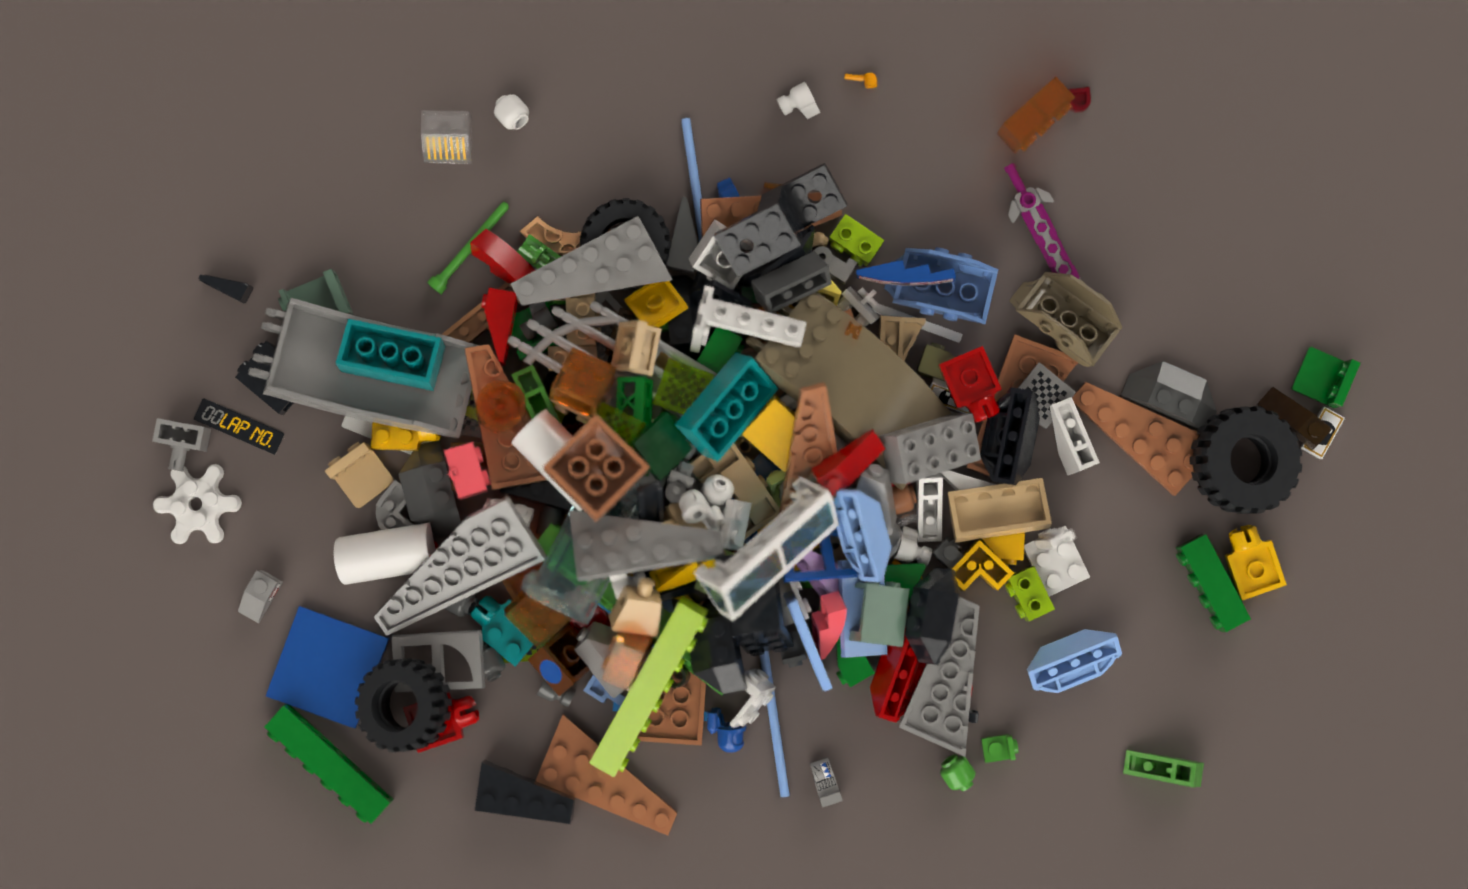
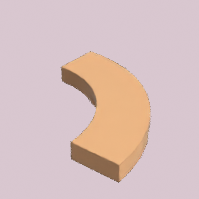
[520,216,611,256]

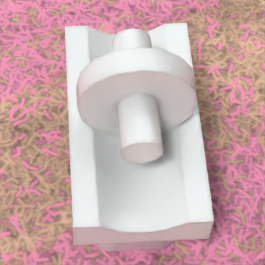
[837,286,880,327]

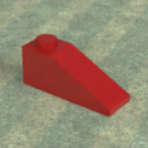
[481,288,519,366]
[811,429,886,496]

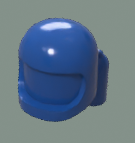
[707,707,746,753]

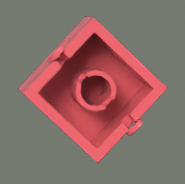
[444,442,491,500]

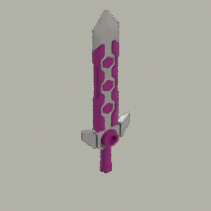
[1004,163,1081,279]

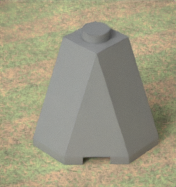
[856,464,897,535]
[574,622,653,698]

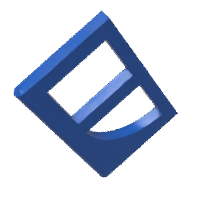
[780,524,858,582]

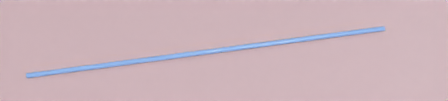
[681,118,790,797]

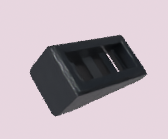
[198,274,254,304]

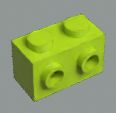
[829,214,885,267]
[1004,566,1055,621]

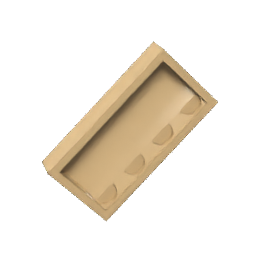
[948,478,1052,543]

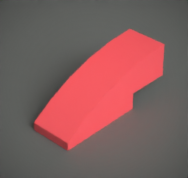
[811,591,847,660]

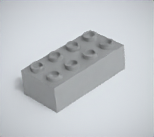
[880,413,981,484]

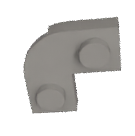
[376,480,414,530]

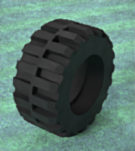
[580,198,671,290]
[355,658,452,752]

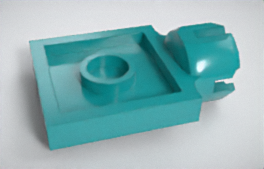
[471,596,546,667]

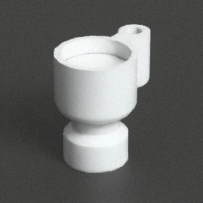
[776,81,820,119]
[894,526,932,566]
[609,571,646,599]

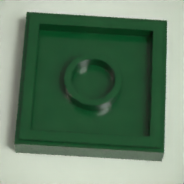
[630,412,693,481]

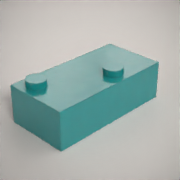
[335,319,446,391]
[675,352,778,462]

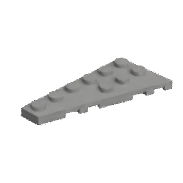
[511,216,672,306]
[569,510,724,581]
[899,596,979,756]

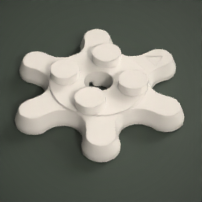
[153,464,242,544]

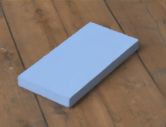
[838,560,887,658]
[783,591,832,691]

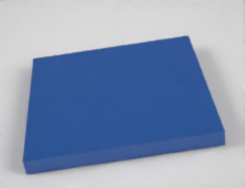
[266,606,390,729]

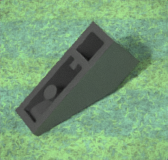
[666,197,698,275]

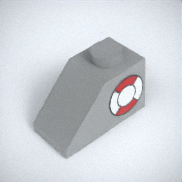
[238,570,283,623]

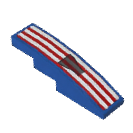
[856,260,956,286]

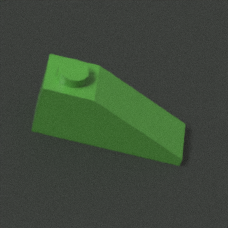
[1123,750,1204,787]

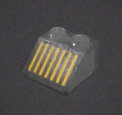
[421,110,472,163]

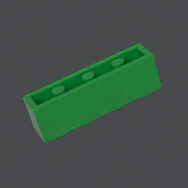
[1176,534,1251,632]

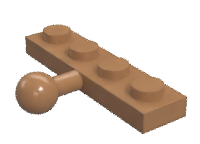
[441,282,520,351]

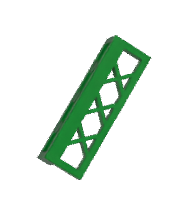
[615,377,653,477]

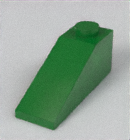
[835,637,875,688]

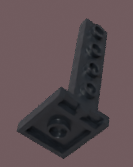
[633,480,695,602]

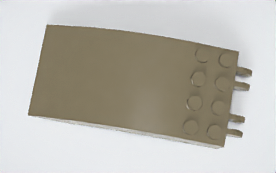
[746,292,952,490]

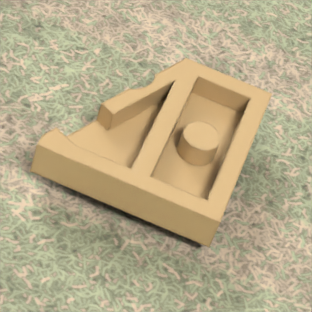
[878,316,926,361]

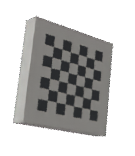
[1018,362,1076,429]

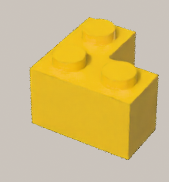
[952,540,1014,591]

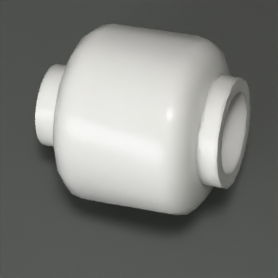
[494,94,529,130]
[701,474,734,510]

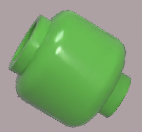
[940,754,976,791]

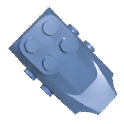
[884,247,998,324]

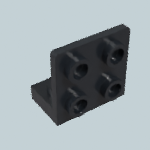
[689,271,752,307]

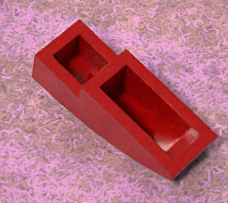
[470,229,535,285]

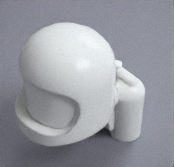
[679,490,725,531]

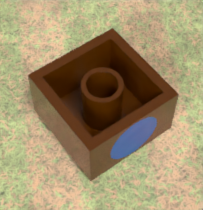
[528,624,590,696]

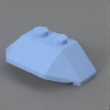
[834,489,892,582]
[1027,629,1122,693]

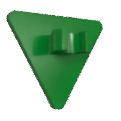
[884,563,926,602]

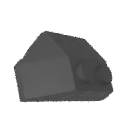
[1120,361,1217,430]
[399,440,461,537]

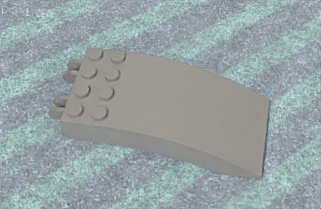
[248,298,479,438]

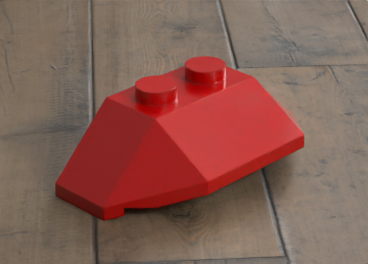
[870,627,927,723]

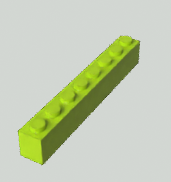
[589,596,708,777]

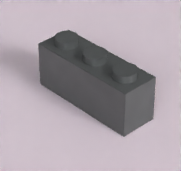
[751,251,832,313]

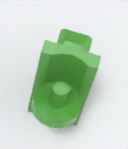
[517,234,561,269]

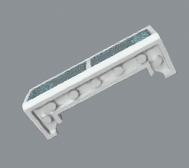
[693,477,839,621]

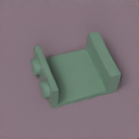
[278,269,354,315]
[849,581,909,647]

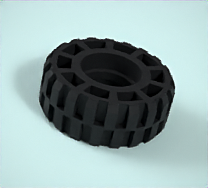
[1190,406,1303,514]

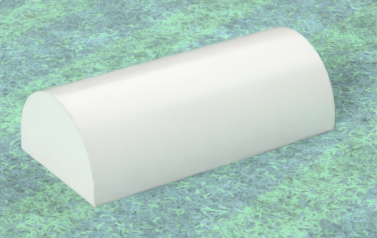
[512,409,584,512]
[334,522,435,585]

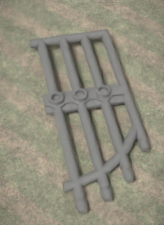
[508,301,717,460]

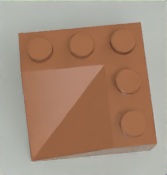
[543,415,649,523]

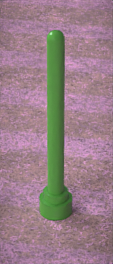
[427,202,509,295]

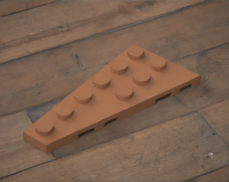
[465,344,547,490]
[536,714,677,836]

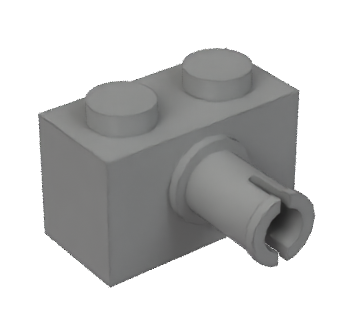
[152,418,211,472]

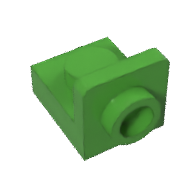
[980,734,1019,763]

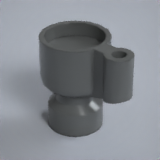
[519,302,559,341]
[537,680,576,707]

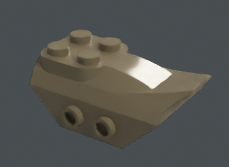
[1009,272,1122,367]

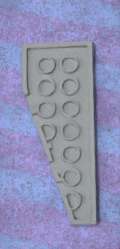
[374,496,547,636]

